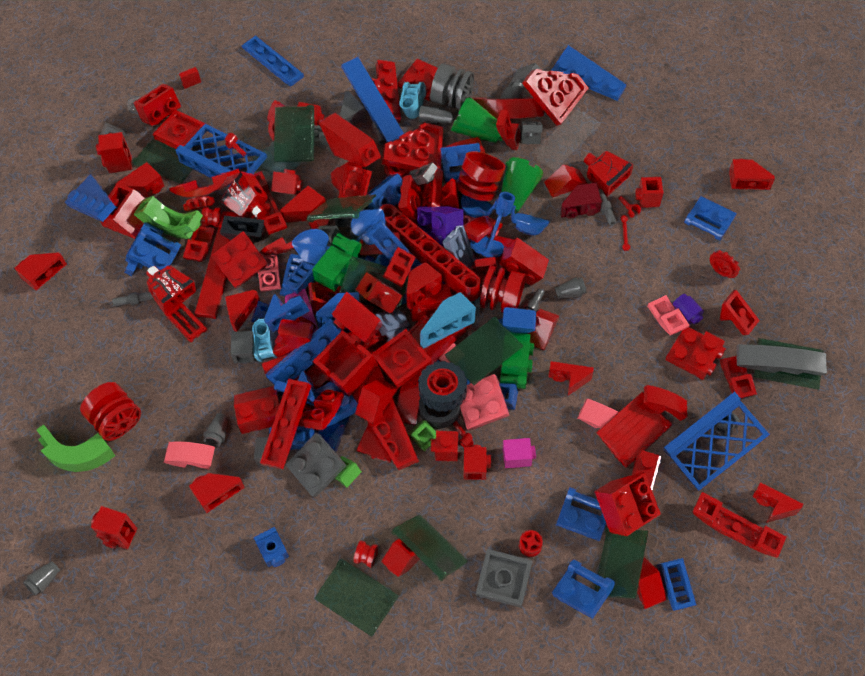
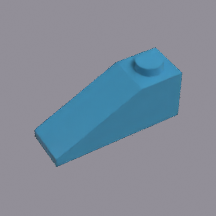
[420,292,476,349]

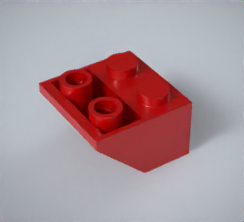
[100,183,145,239]
[594,472,661,536]

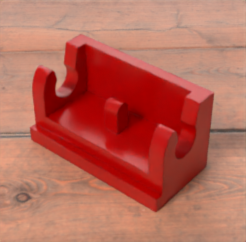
[337,165,372,210]

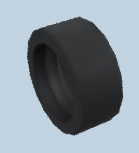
[419,385,460,429]

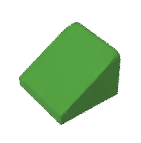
[408,420,436,451]
[335,456,361,488]

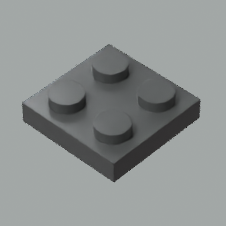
[286,433,347,497]
[476,549,533,608]

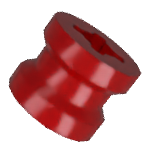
[201,207,222,227]
[519,530,543,557]
[353,540,379,568]

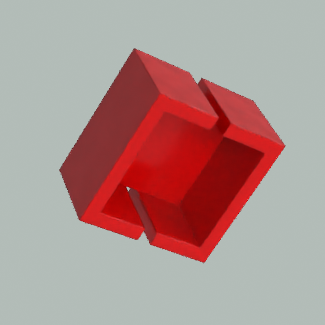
[313,330,379,396]

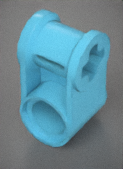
[399,82,426,119]
[252,319,279,362]

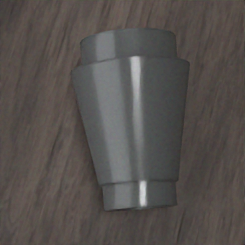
[555,277,587,299]
[203,413,229,447]
[23,561,60,596]

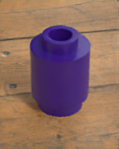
[673,294,704,325]

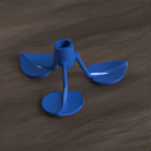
[461,192,549,258]
[292,209,385,293]

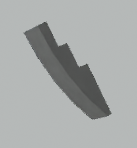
[737,344,827,376]

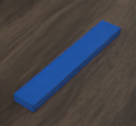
[341,57,404,143]

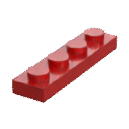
[260,379,311,470]

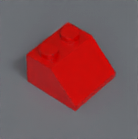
[332,292,383,344]
[234,386,280,434]

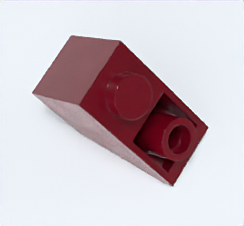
[560,183,602,219]

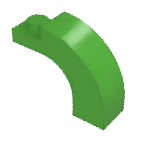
[134,196,203,239]
[37,425,115,472]

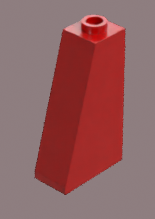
[319,113,381,167]

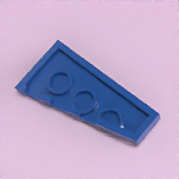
[551,45,626,101]
[64,174,116,222]

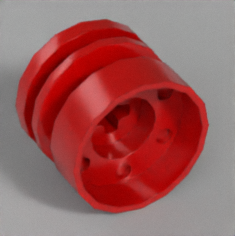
[456,151,505,201]
[480,265,526,313]
[80,382,141,441]

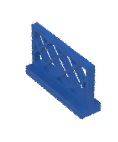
[176,124,267,187]
[663,392,770,491]

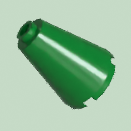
[451,97,502,143]
[501,157,543,215]

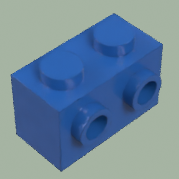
[365,173,403,210]

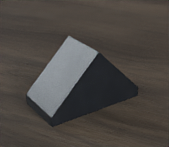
[220,216,264,243]

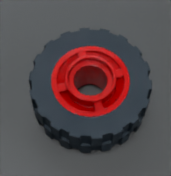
[418,361,467,412]

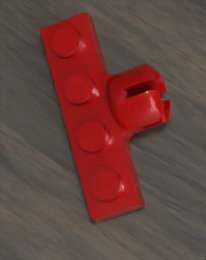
[371,60,401,123]

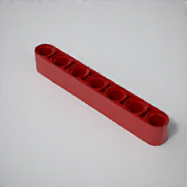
[379,204,480,301]

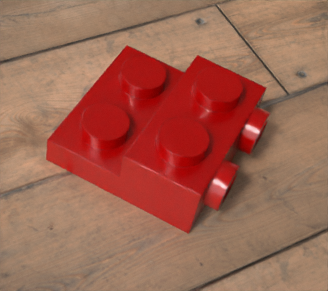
[665,327,726,380]

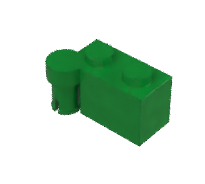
[312,233,362,292]
[500,332,534,389]

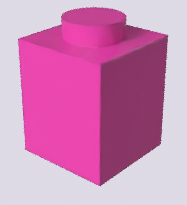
[502,438,536,468]

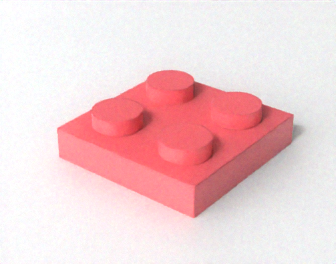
[460,374,510,431]

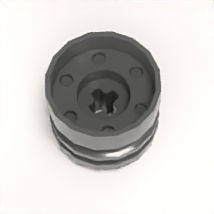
[430,63,474,110]

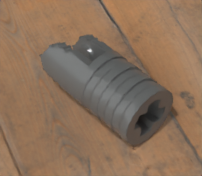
[500,79,524,98]
[419,105,454,125]

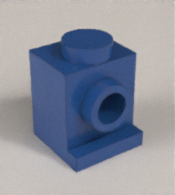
[253,527,289,567]

